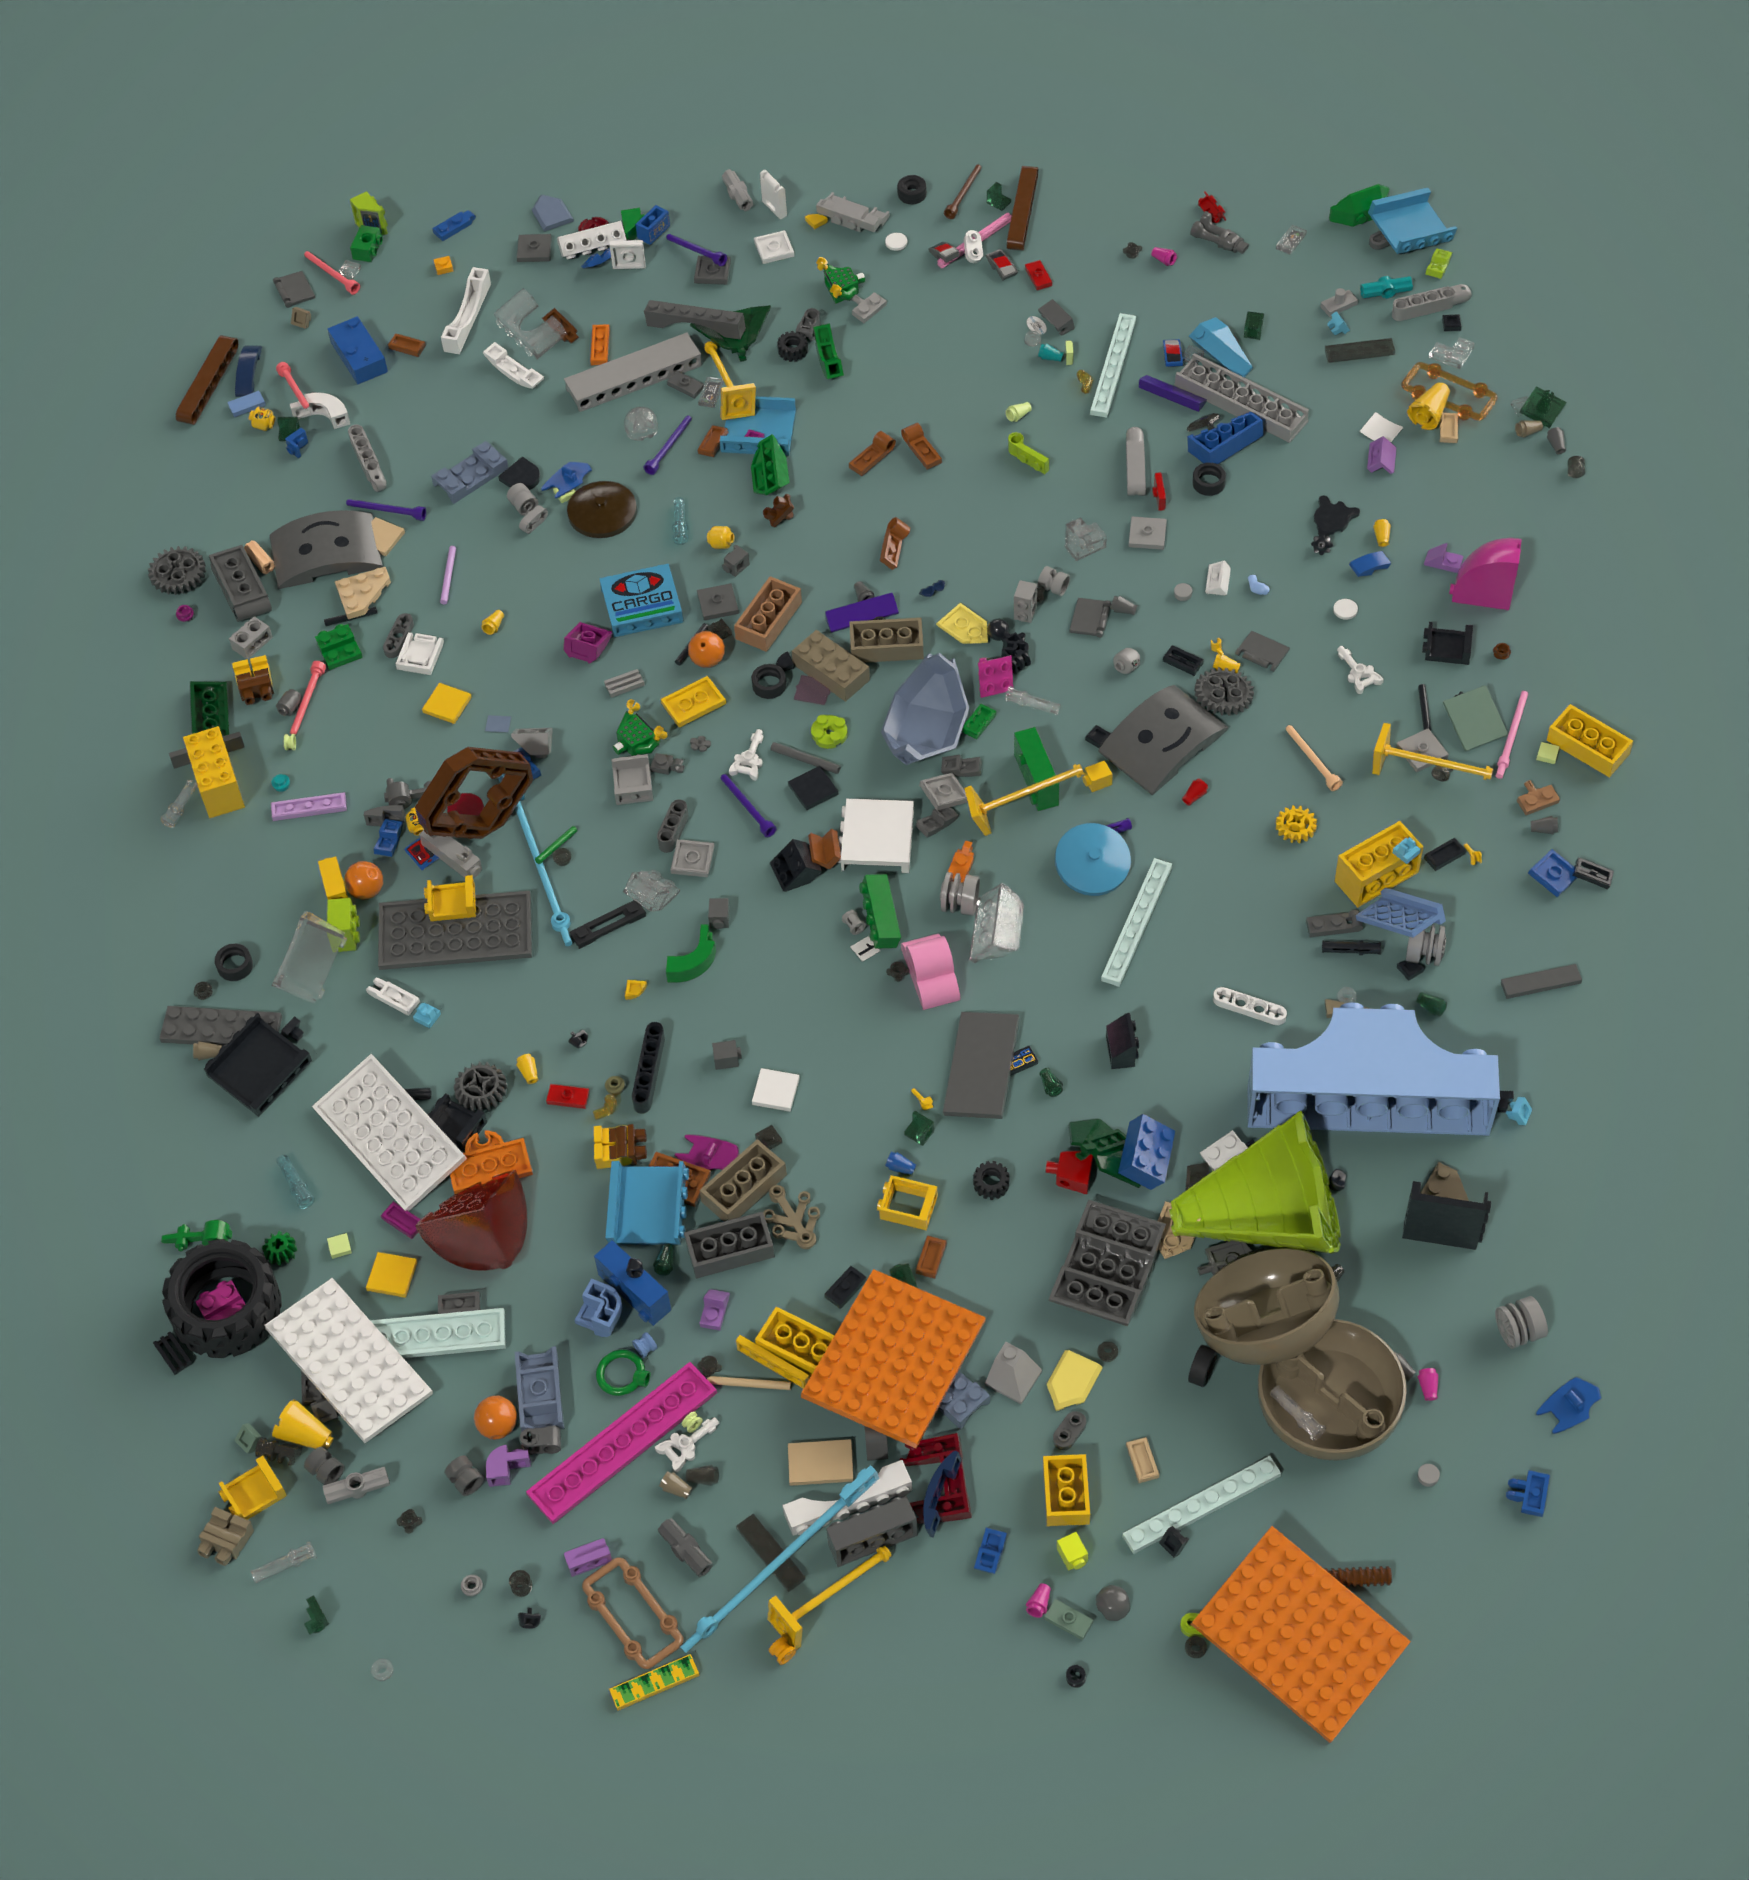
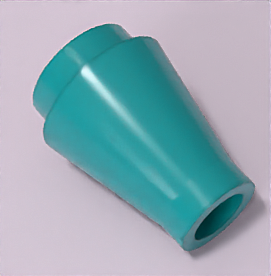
[1038,343,1064,362]

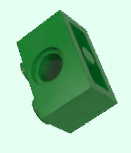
[350,225,383,262]

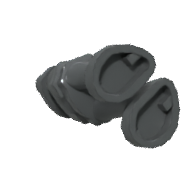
[1190,211,1249,254]

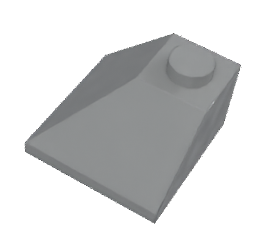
[511,728,552,758]
[985,1342,1042,1404]

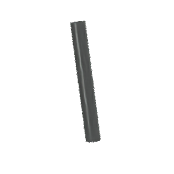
[771,742,841,774]

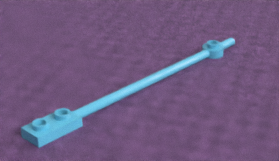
[498,774,572,946]
[680,1465,880,1653]

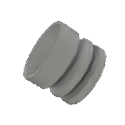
[940,872,980,916]
[1406,921,1446,966]
[1495,1296,1548,1349]

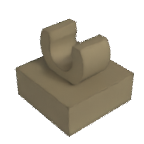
[291,307,311,329]

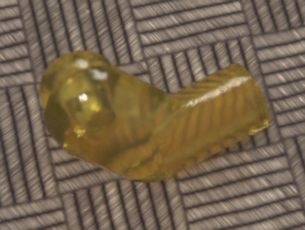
[1077,370,1093,394]
[593,1094,617,1120]

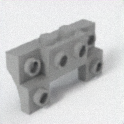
[816,192,890,232]

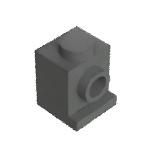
[722,545,750,577]

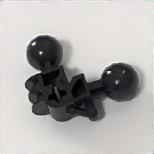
[987,618,1031,674]

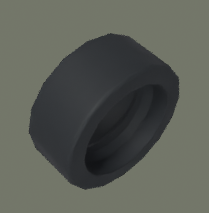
[1193,463,1226,496]
[751,664,786,699]
[214,943,253,981]
[1188,1345,1217,1387]

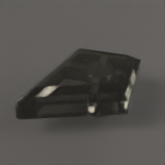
[1187,413,1220,432]
[1185,1162,1210,1191]

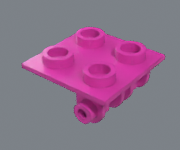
[978,655,1013,698]

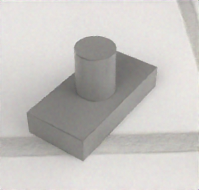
[1320,288,1358,317]

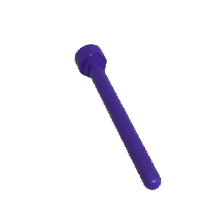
[666,234,727,266]
[643,415,692,475]
[346,499,426,521]
[720,774,777,838]

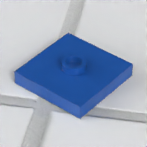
[1528,849,1577,897]

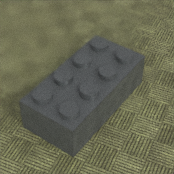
[684,1211,775,1279]
[826,1496,918,1567]

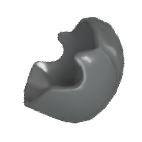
[1096,1585,1130,1621]

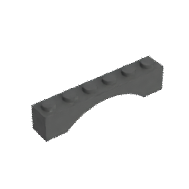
[644,300,746,339]

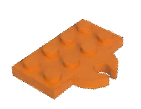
[450,1130,533,1195]

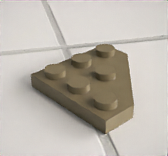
[1420,1162,1469,1201]

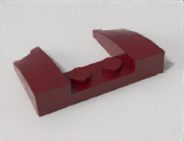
[899,1433,972,1524]

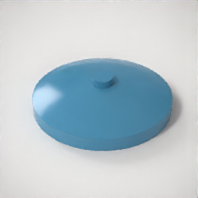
[1055,823,1131,896]

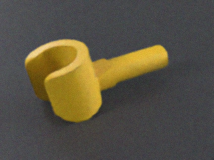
[1211,638,1224,655]
[1464,843,1482,865]
[911,1088,933,1110]

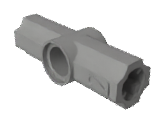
[722,169,753,211]
[323,1467,390,1504]

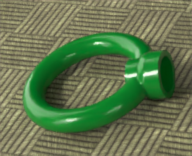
[596,1350,651,1396]

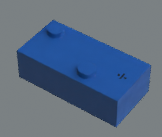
[327,316,388,385]
[594,1240,671,1326]

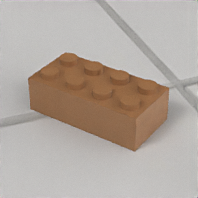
[734,576,802,652]

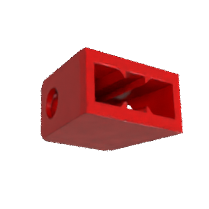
[1045,1151,1093,1194]

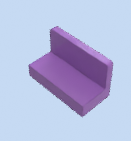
[1367,436,1396,474]
[564,1538,612,1577]

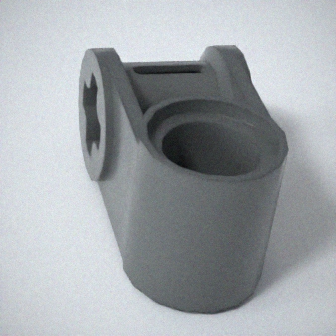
[796,308,820,341]
[520,1426,561,1455]

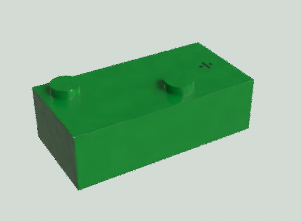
[1014,727,1059,811]

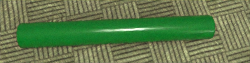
[535,826,577,864]

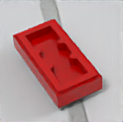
[1025,260,1052,290]
[1152,472,1166,511]
[546,1084,589,1109]

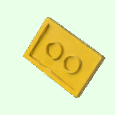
[661,676,726,728]

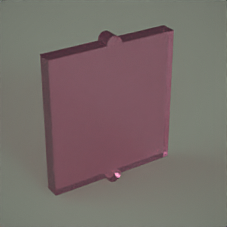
[794,675,830,705]

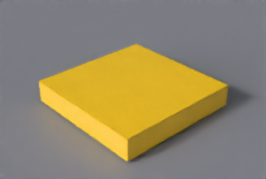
[422,683,472,724]
[366,1252,417,1298]

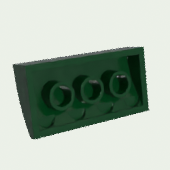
[189,681,229,737]

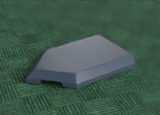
[532,194,574,232]

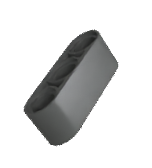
[657,799,688,853]

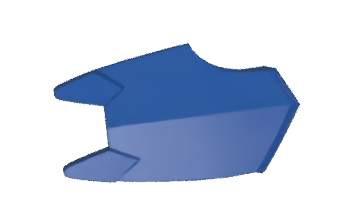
[541,462,592,498]
[1536,1377,1602,1434]

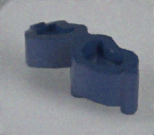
[919,580,945,597]

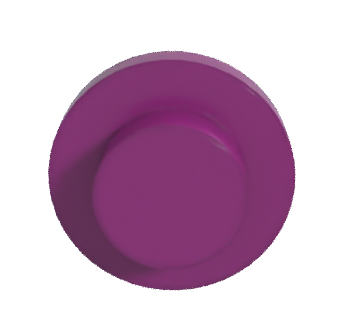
[176,605,194,622]

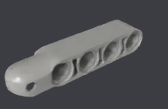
[1392,284,1472,321]
[348,424,386,492]
[1126,427,1146,496]

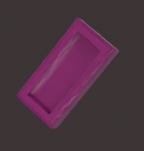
[380,1201,425,1239]

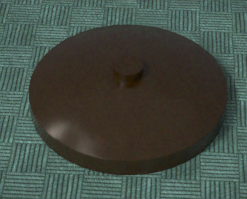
[567,481,637,538]

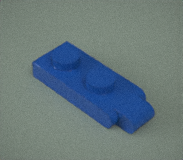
[432,210,476,241]

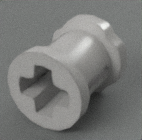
[842,910,866,935]

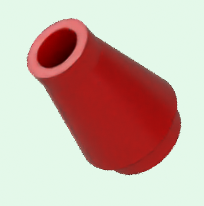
[1182,778,1208,806]

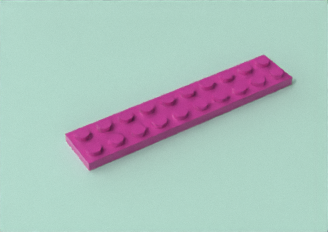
[526,1362,717,1524]

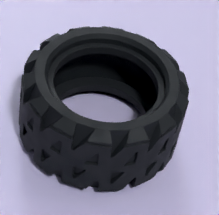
[162,1239,282,1358]

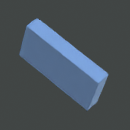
[227,391,266,417]

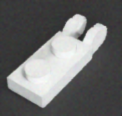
[366,977,420,1016]

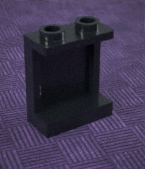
[1422,622,1473,665]
[427,1093,487,1152]

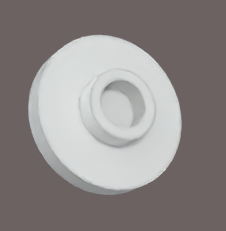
[885,233,907,251]
[1333,599,1358,620]

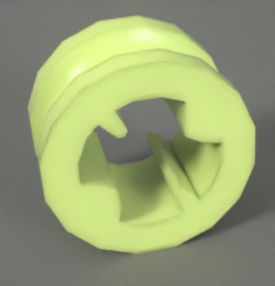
[284,734,296,751]
[682,1412,703,1433]

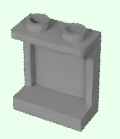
[611,755,653,805]

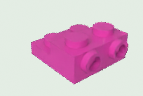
[195,1280,246,1320]

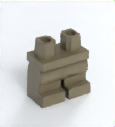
[197,1507,254,1566]

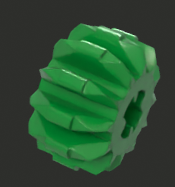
[262,1231,297,1266]

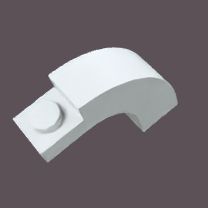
[290,393,350,429]

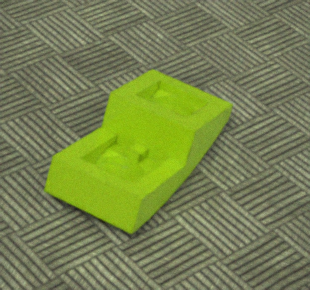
[1425,248,1453,279]

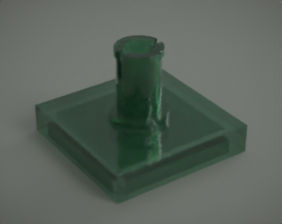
[1519,386,1567,429]

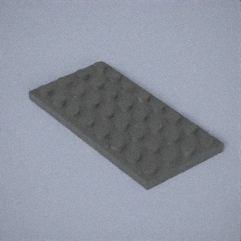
[378,891,532,970]

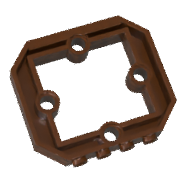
[415,747,533,839]

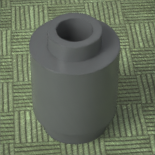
[276,689,301,716]

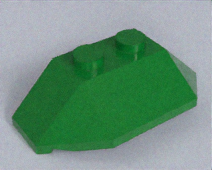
[1329,184,1390,227]
[751,434,790,495]

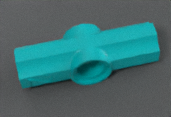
[1360,276,1413,299]

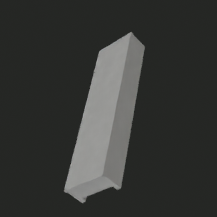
[564,333,701,412]
[1174,353,1309,443]

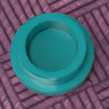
[271,774,290,792]

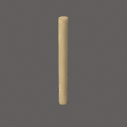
[707,1376,791,1390]

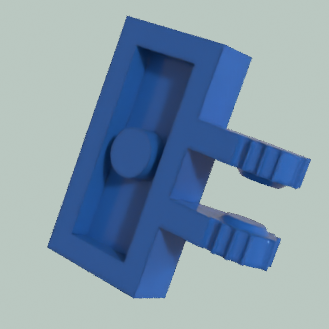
[1506,1470,1550,1517]

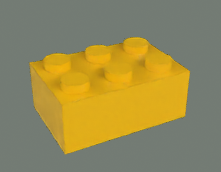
[1043,1454,1090,1526]

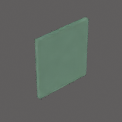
[1443,685,1508,751]

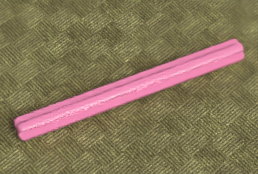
[937,213,1012,268]

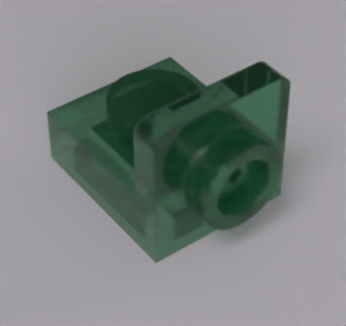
[889,1263,917,1288]
[304,1595,329,1635]

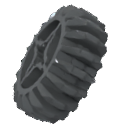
[453,1061,507,1112]

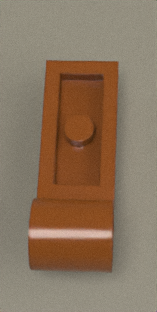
[901,423,942,470]
[849,431,896,476]
[880,517,910,570]

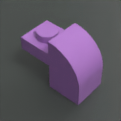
[486,1445,531,1487]

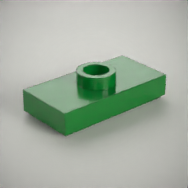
[961,704,996,740]

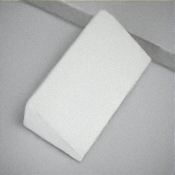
[1205,560,1231,595]

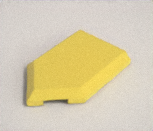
[936,603,988,644]
[1047,1350,1103,1411]

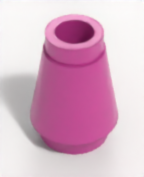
[1151,247,1177,266]
[1417,1368,1439,1401]
[1026,1583,1051,1618]

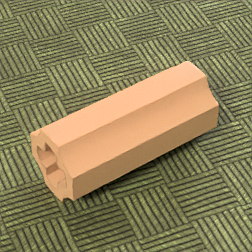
[244,541,275,574]

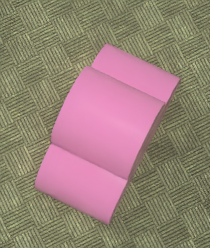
[901,933,960,1010]

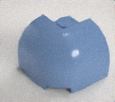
[575,1278,622,1337]

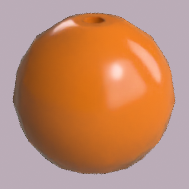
[688,631,725,668]
[344,861,383,900]
[474,1396,517,1440]

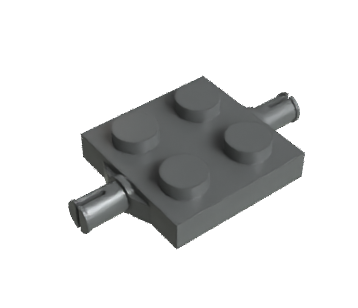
[1197,1241,1264,1276]

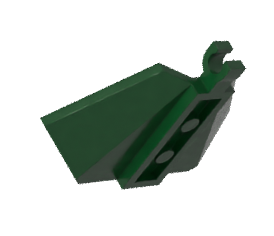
[690,305,771,362]
[1068,1119,1141,1188]

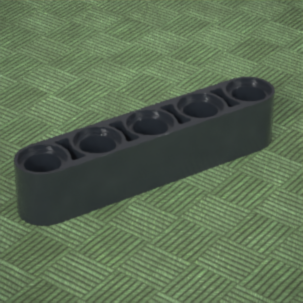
[632,1022,665,1114]

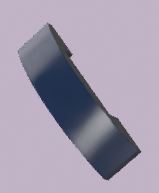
[235,345,262,397]
[923,1451,962,1538]

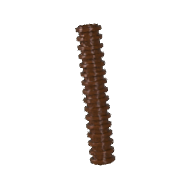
[1324,1566,1392,1588]

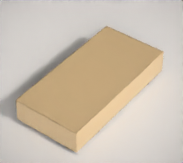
[1440,413,1458,443]
[1126,1437,1159,1483]

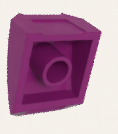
[564,622,613,664]

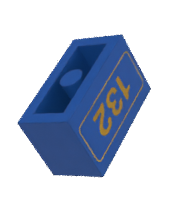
[636,205,670,245]

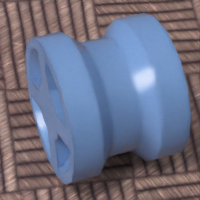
[632,1332,658,1358]

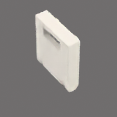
[760,170,787,220]
[396,633,444,675]

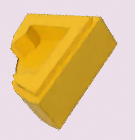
[805,214,828,230]
[625,980,647,1000]

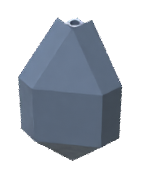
[881,653,969,765]

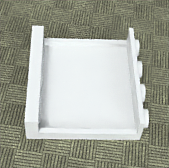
[838,799,914,873]

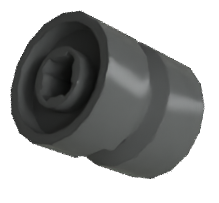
[304,1447,345,1485]
[444,1455,484,1496]

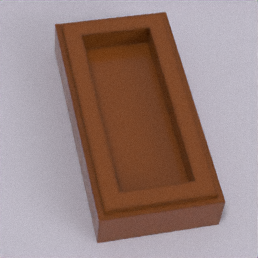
[388,333,426,357]
[697,425,729,457]
[915,1236,947,1279]

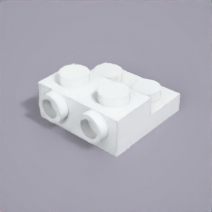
[1200,1130,1248,1171]

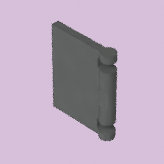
[273,271,315,308]
[1069,598,1111,638]
[1235,631,1290,672]

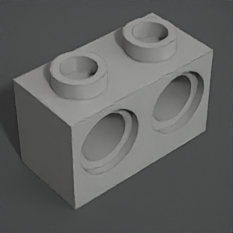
[1014,580,1037,623]
[229,617,273,659]

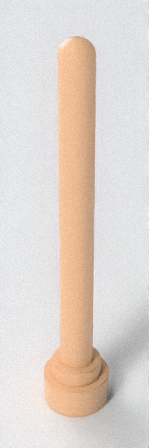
[1286,725,1343,791]

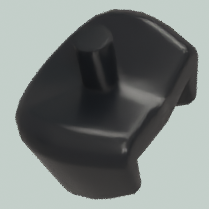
[568,1029,588,1048]
[1329,1169,1346,1191]
[626,1258,644,1278]
[518,1608,541,1629]

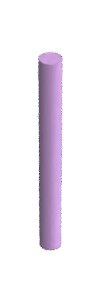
[440,546,456,605]

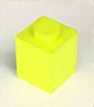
[1057,1532,1088,1571]

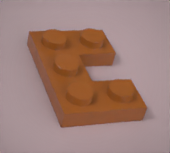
[648,1152,711,1207]

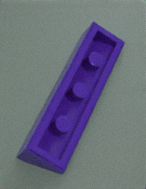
[1139,375,1207,412]
[825,593,899,633]

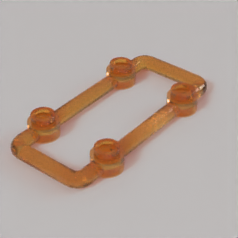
[1401,362,1498,421]

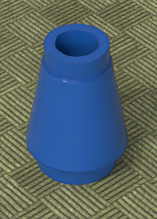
[885,1151,916,1175]

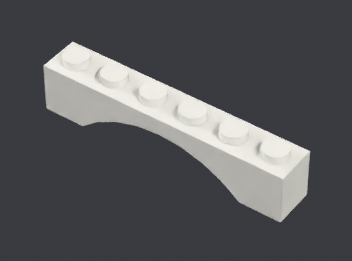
[441,267,491,354]
[783,1460,912,1536]

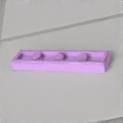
[271,792,347,821]

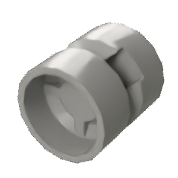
[507,483,538,516]
[1038,566,1070,596]

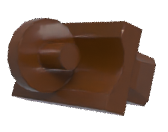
[763,494,794,527]

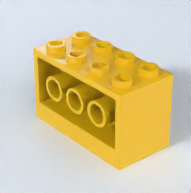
[183,726,245,819]
[1334,821,1424,908]

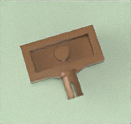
[1517,780,1560,815]

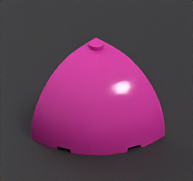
[1449,538,1522,610]

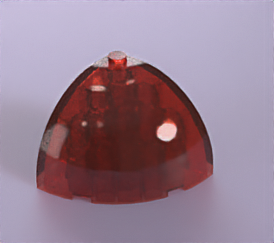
[415,1170,527,1271]

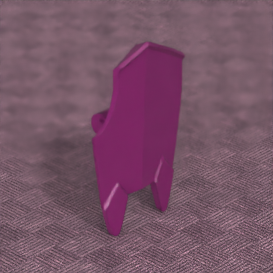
[675,1135,739,1170]

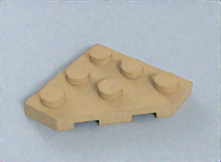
[335,567,391,619]

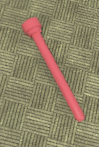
[304,251,360,295]
[276,362,309,409]
[290,661,326,735]

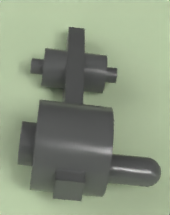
[384,778,431,809]

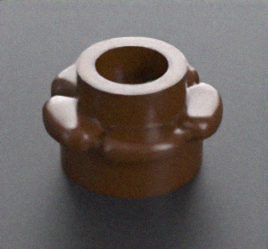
[1493,643,1511,660]

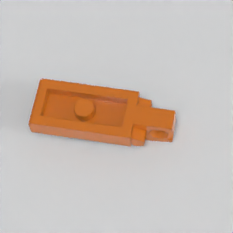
[948,840,974,883]

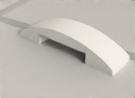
[483,342,544,389]

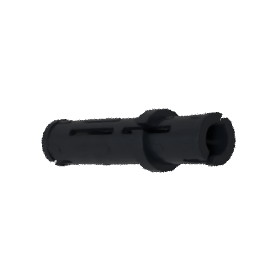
[1322,940,1381,956]

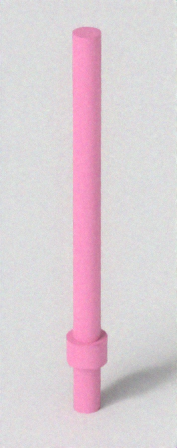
[1496,691,1528,779]

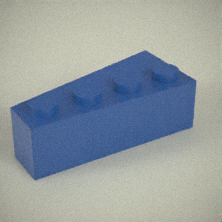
[1187,412,1263,464]

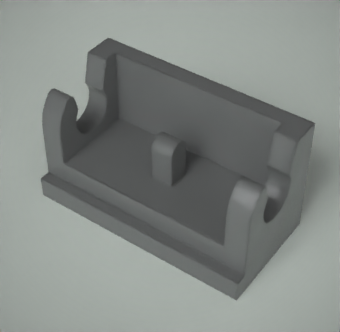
[1038,299,1075,336]

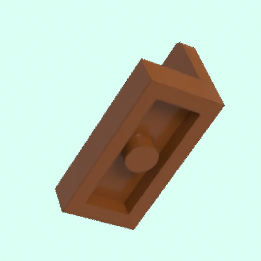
[808,829,841,869]

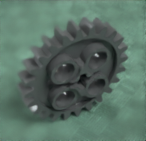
[148,546,206,595]
[1194,667,1254,716]

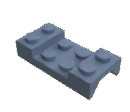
[431,441,508,504]
[514,1346,564,1431]
[938,1371,990,1430]

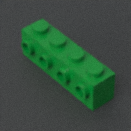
[859,874,901,949]

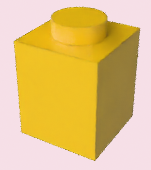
[1082,760,1112,792]

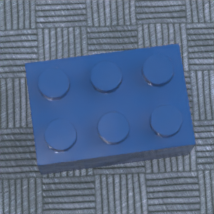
[1118,1114,1175,1190]

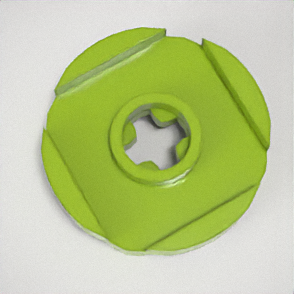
[811,715,848,749]

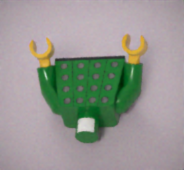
[816,257,865,304]
[613,699,667,756]

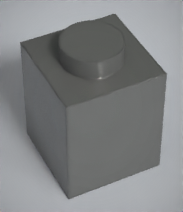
[708,898,730,929]
[712,1040,742,1070]

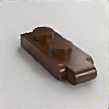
[542,308,579,344]

